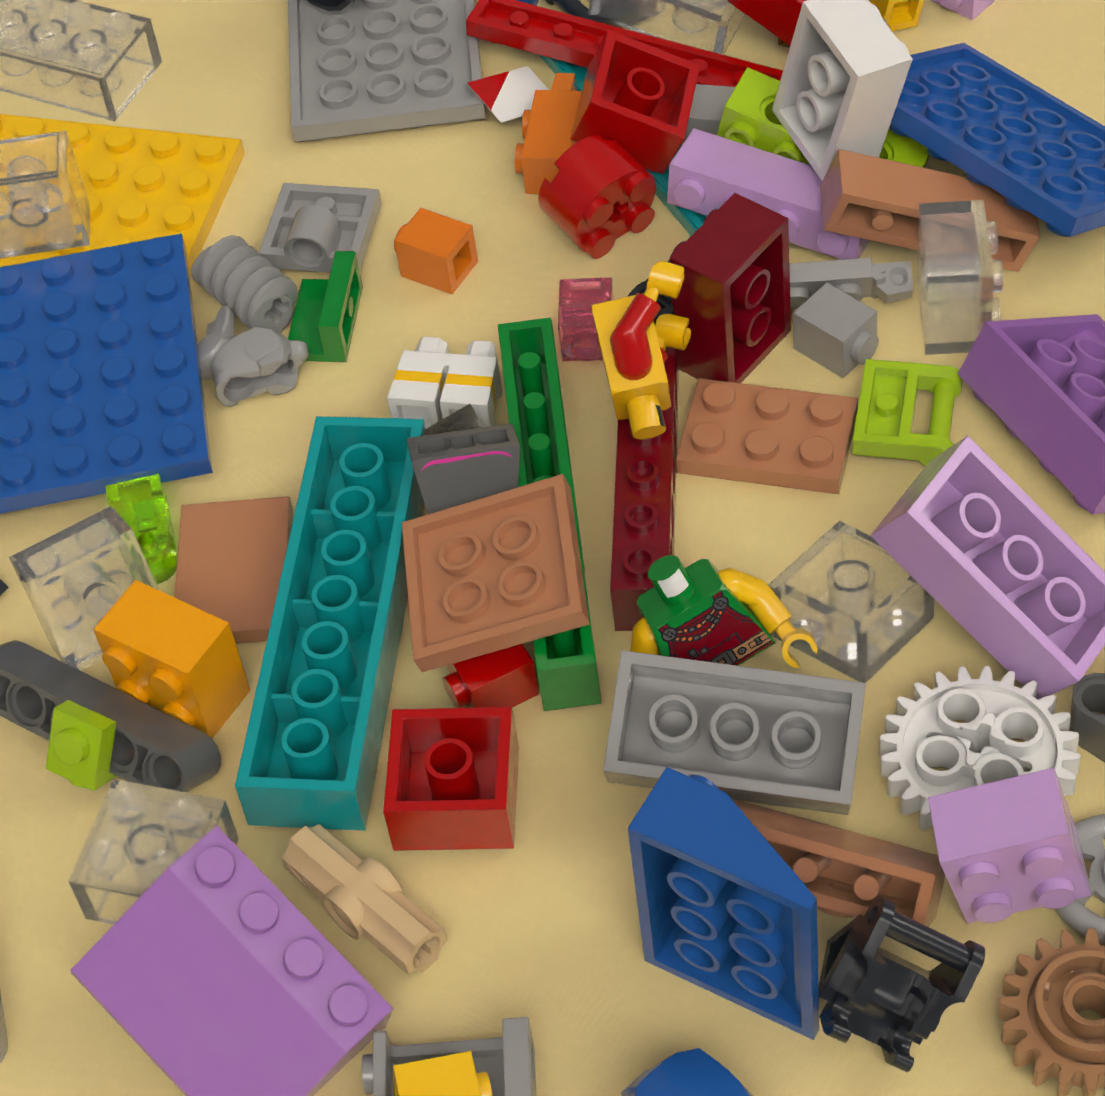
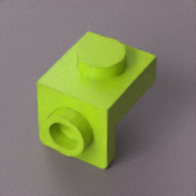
[46,700,117,791]

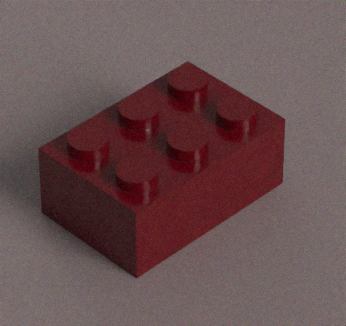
[669,193,791,383]

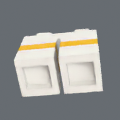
[387,337,503,435]

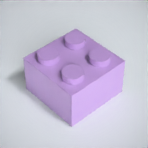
[928,767,1092,924]

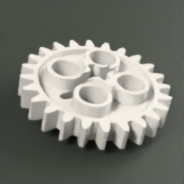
[880,666,1081,831]

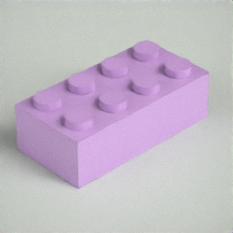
[870,436,1105,700]

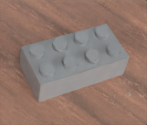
[603,650,866,815]

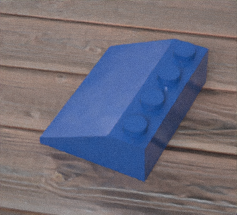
[628,767,819,1040]

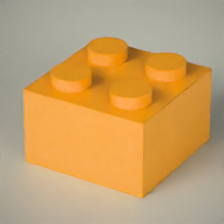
[93,579,251,739]

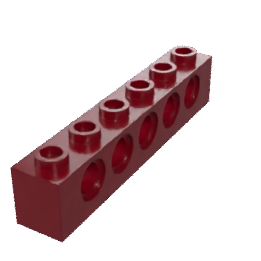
[610,347,679,631]

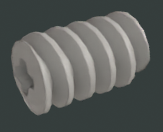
[191,235,298,333]

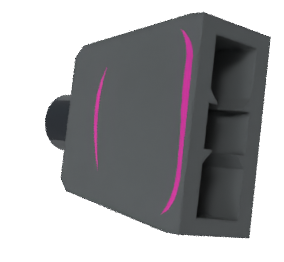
[407,424,520,514]

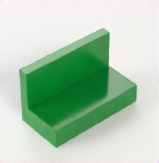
[288,251,363,362]

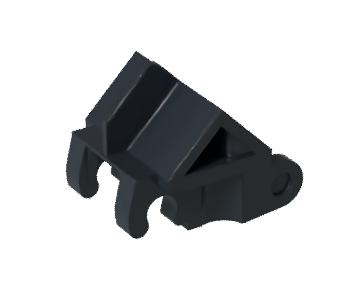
[819,897,985,1072]

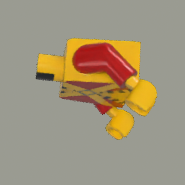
[591,261,691,439]

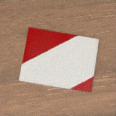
[467,66,549,123]

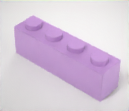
[667,128,870,260]

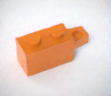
[514,73,582,194]

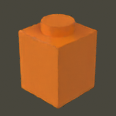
[394,207,478,295]

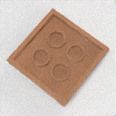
[402,474,589,672]

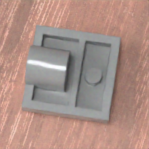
[259,183,382,273]

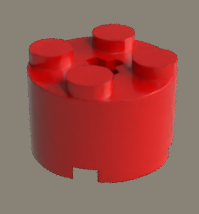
[538,135,656,259]

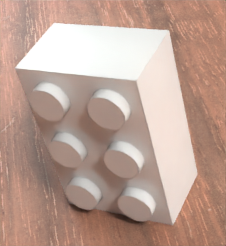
[772,0,913,181]

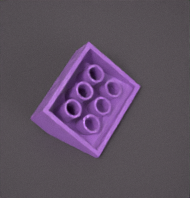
[958,314,1105,515]
[71,825,393,1096]

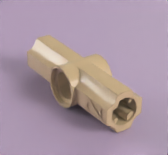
[281,824,447,975]

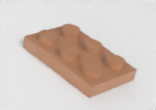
[676,378,858,494]

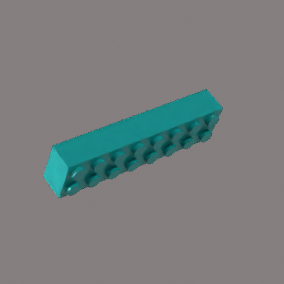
[235,416,427,831]

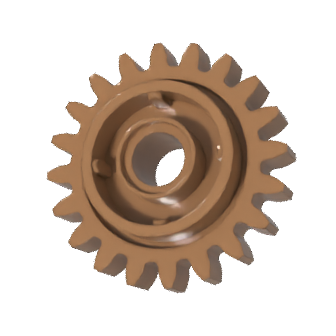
[998,928,1105,1096]

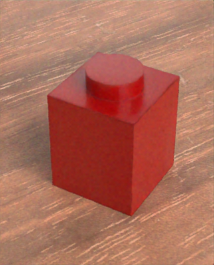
[442,644,539,708]

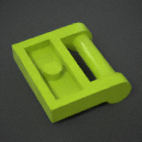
[853,359,963,466]

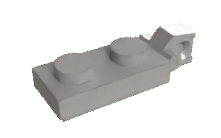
[790,257,913,309]

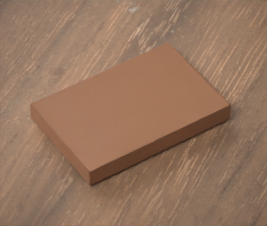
[174,496,293,643]

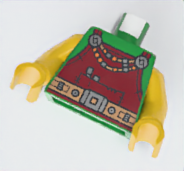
[630,555,818,668]

